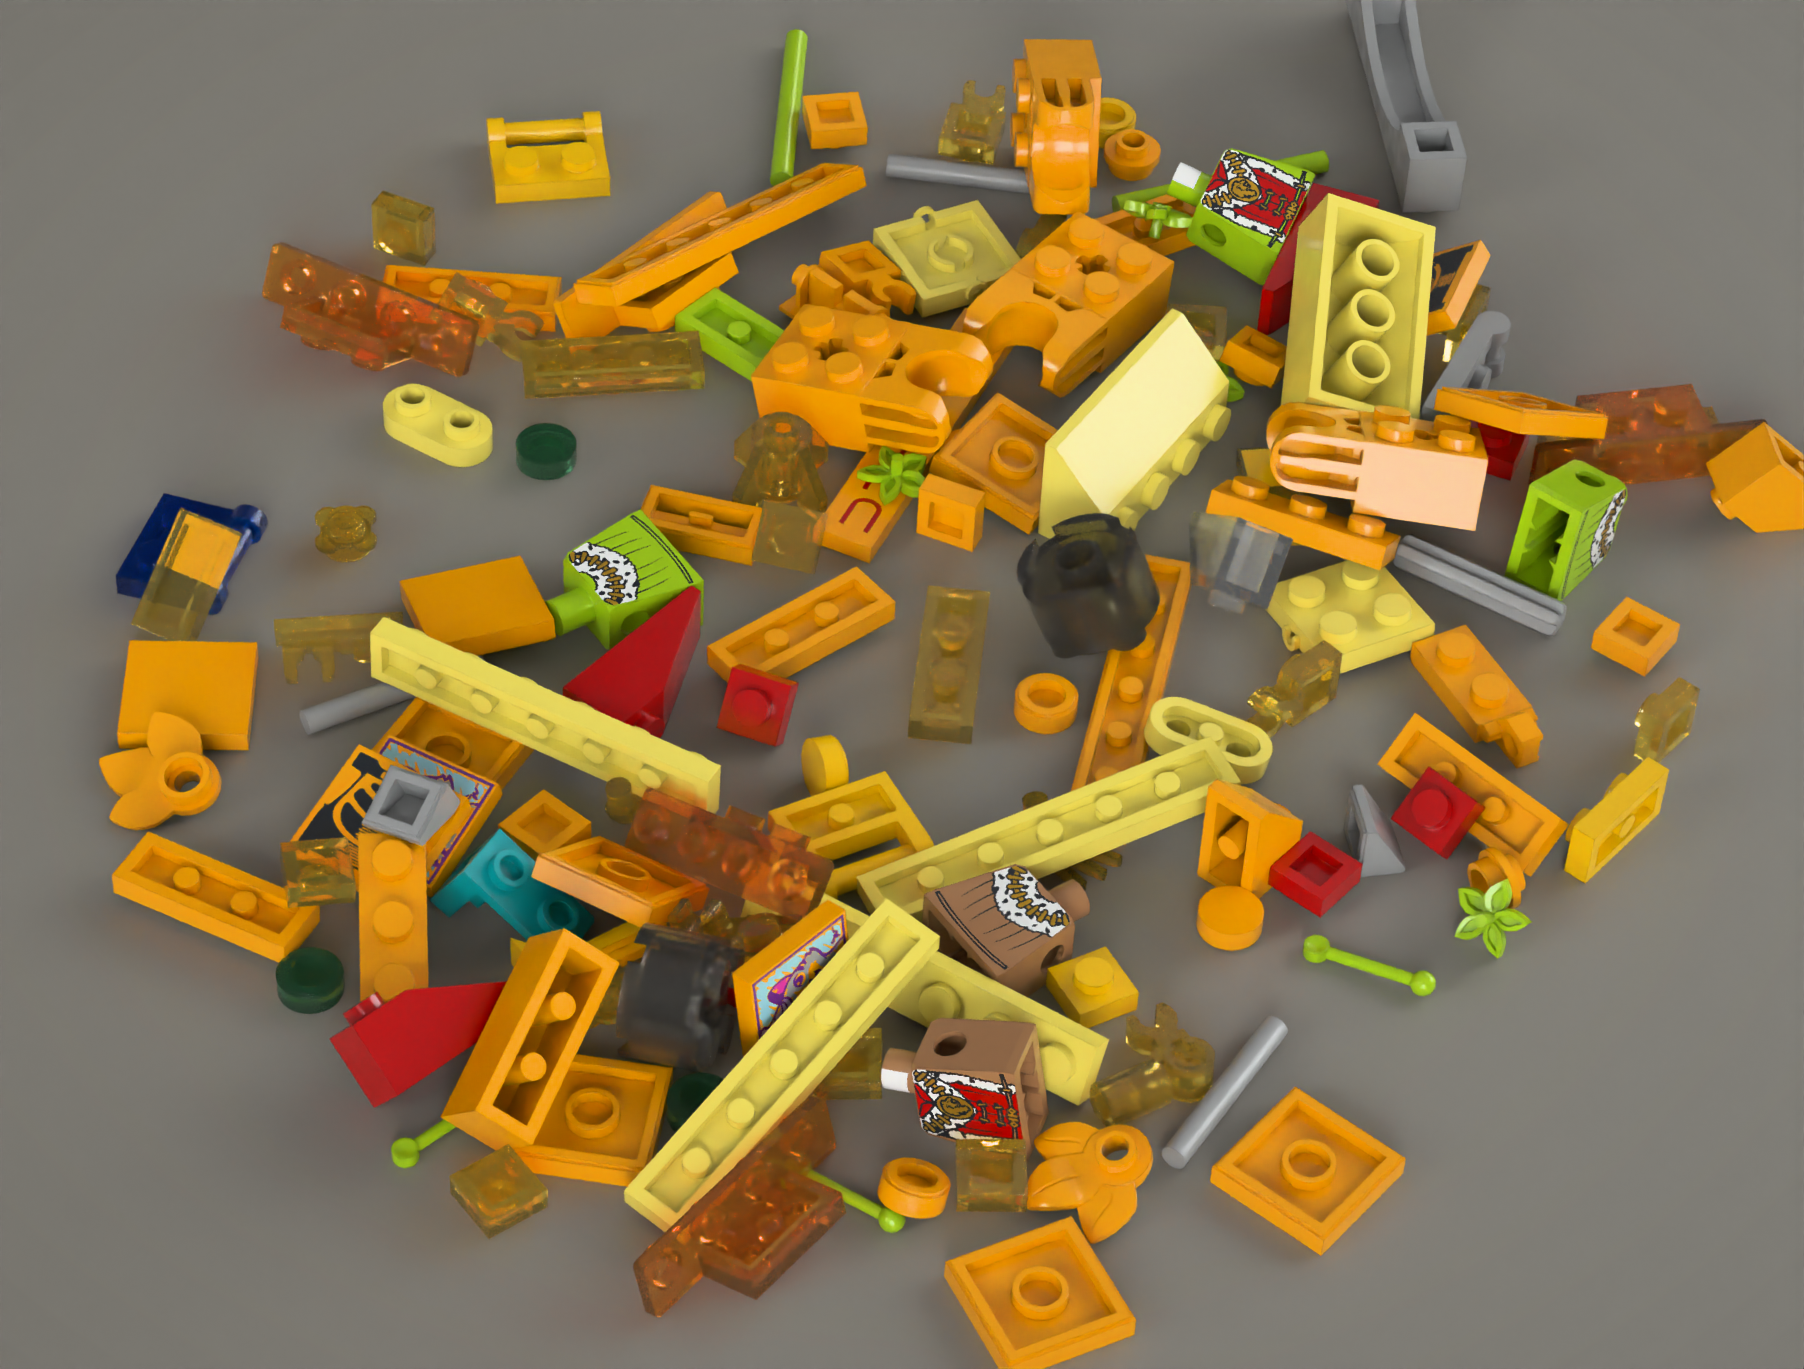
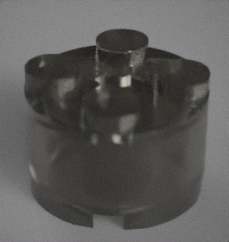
[1017,513,1160,659]
[616,922,745,1073]

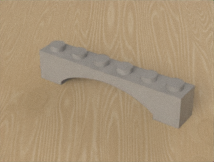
[1345,0,1467,213]

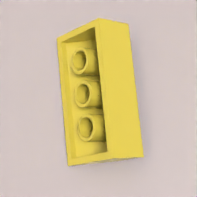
[1281,193,1436,419]
[1038,308,1231,563]

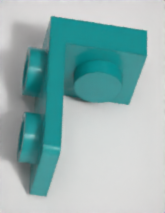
[430,829,595,940]

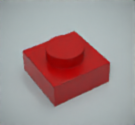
[1469,420,1530,481]
[716,664,799,747]
[1390,766,1486,860]
[1268,831,1363,918]

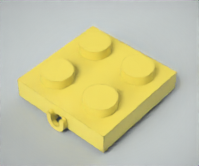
[873,200,1021,318]
[1263,560,1435,679]

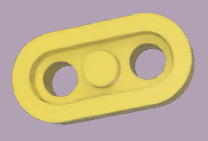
[383,384,493,467]
[1144,697,1273,784]

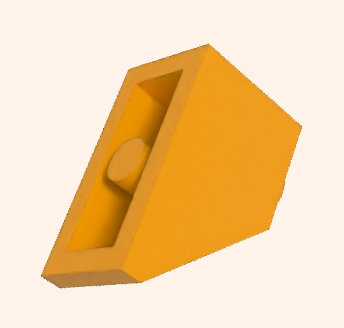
[1706,422,1804,533]
[1197,779,1303,899]

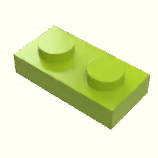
[675,287,784,382]

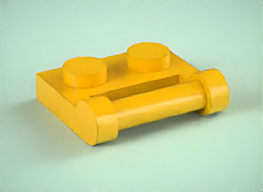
[486,111,610,204]
[768,771,934,900]

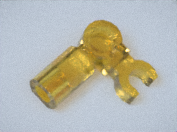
[1090,1002,1215,1127]

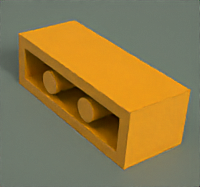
[440,928,620,1151]

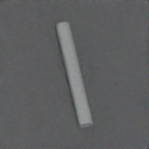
[886,154,1030,194]
[299,655,484,735]
[1162,1016,1288,1169]

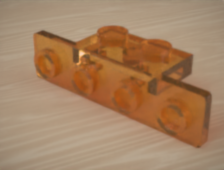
[262,242,479,377]
[1528,384,1768,485]
[625,788,834,921]
[633,1094,846,1318]

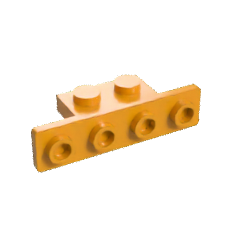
[553,191,739,352]

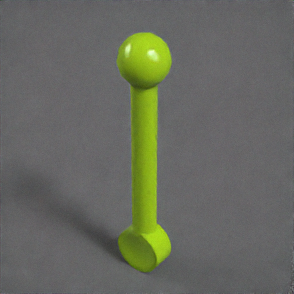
[1303,935,1436,996]
[391,1119,456,1168]
[779,1153,906,1233]

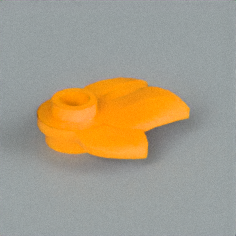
[99,711,221,830]
[1024,1122,1153,1244]

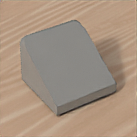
[362,765,460,846]
[1344,784,1406,877]

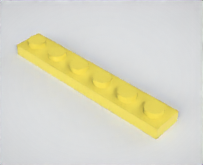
[370,617,721,826]
[856,736,1241,923]
[737,864,1109,1106]
[624,898,940,1242]

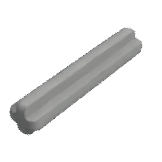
[1393,534,1567,636]

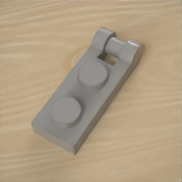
[1420,311,1511,422]

